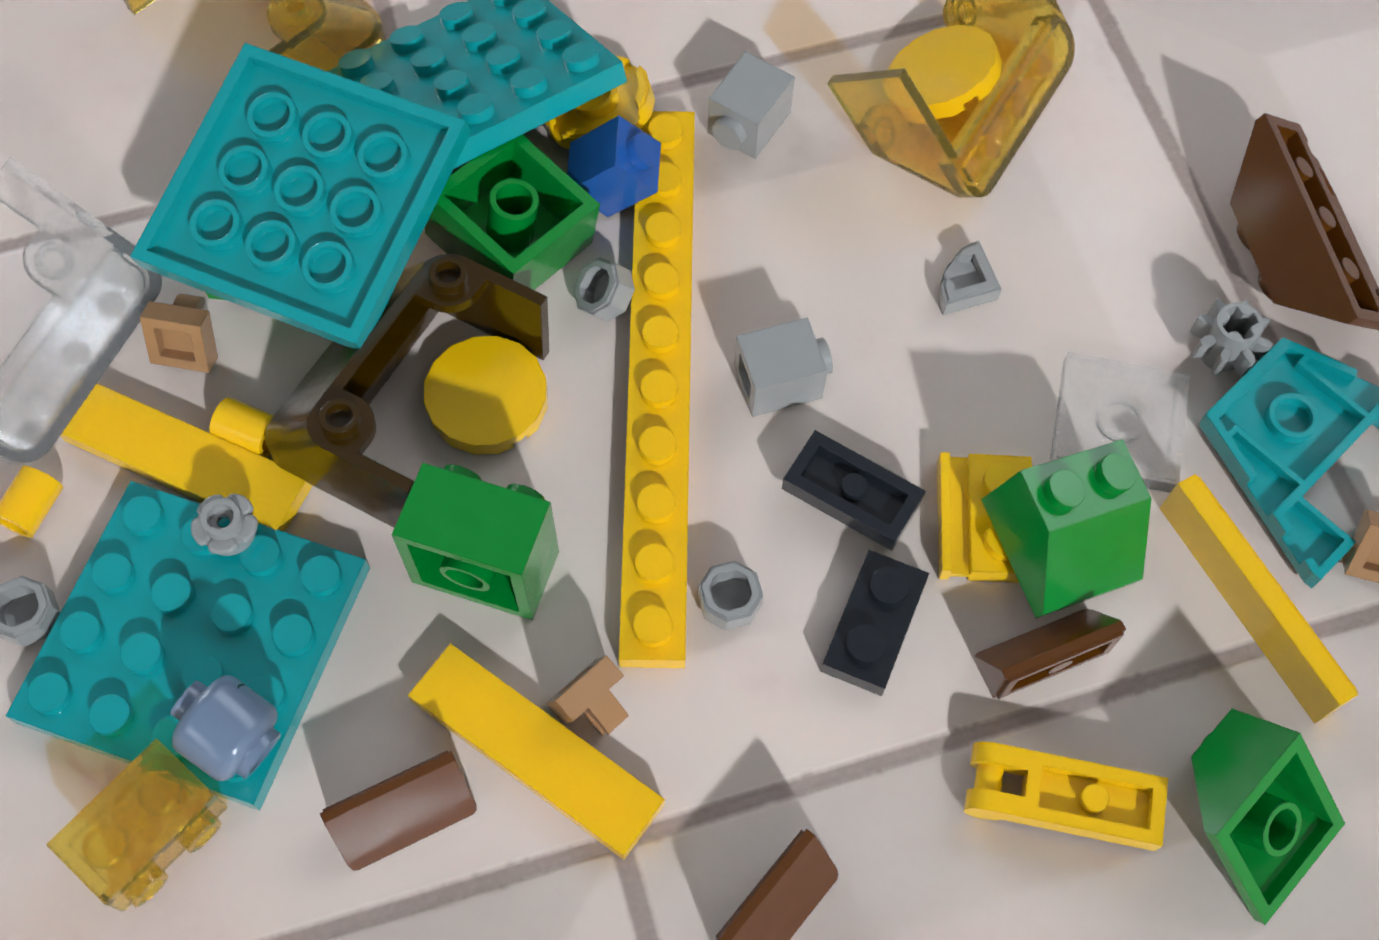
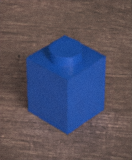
[567,115,661,217]

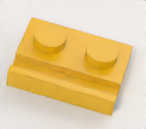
[937,452,1032,583]

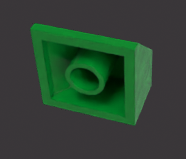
[1191,708,1345,925]

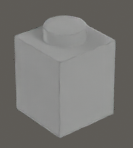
[707,51,795,159]
[734,317,833,417]

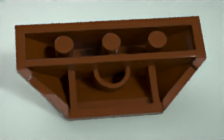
[1230,113,1379,331]

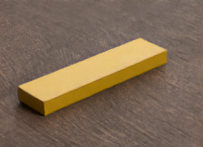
[58,381,313,532]
[1159,474,1359,724]
[408,643,665,860]

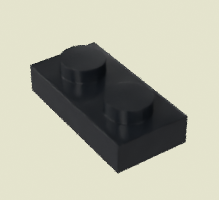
[781,430,926,551]
[820,550,930,696]

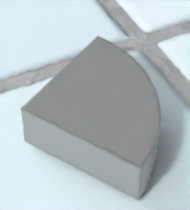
[939,240,1002,315]

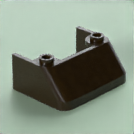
[265,254,549,528]

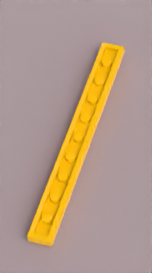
[619,111,695,669]

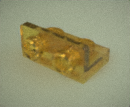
[46,738,228,911]

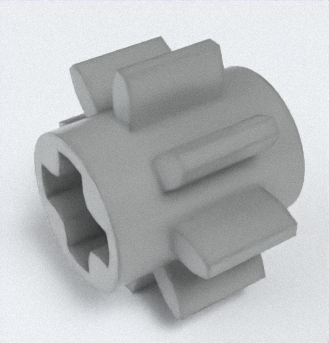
[1190,299,1273,377]

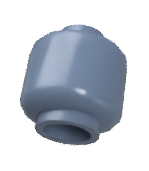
[170,675,281,781]

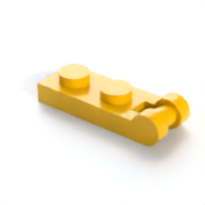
[964,741,1168,851]

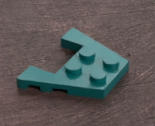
[1199,337,1379,589]

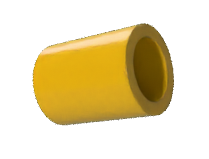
[209,397,274,458]
[0,465,64,538]

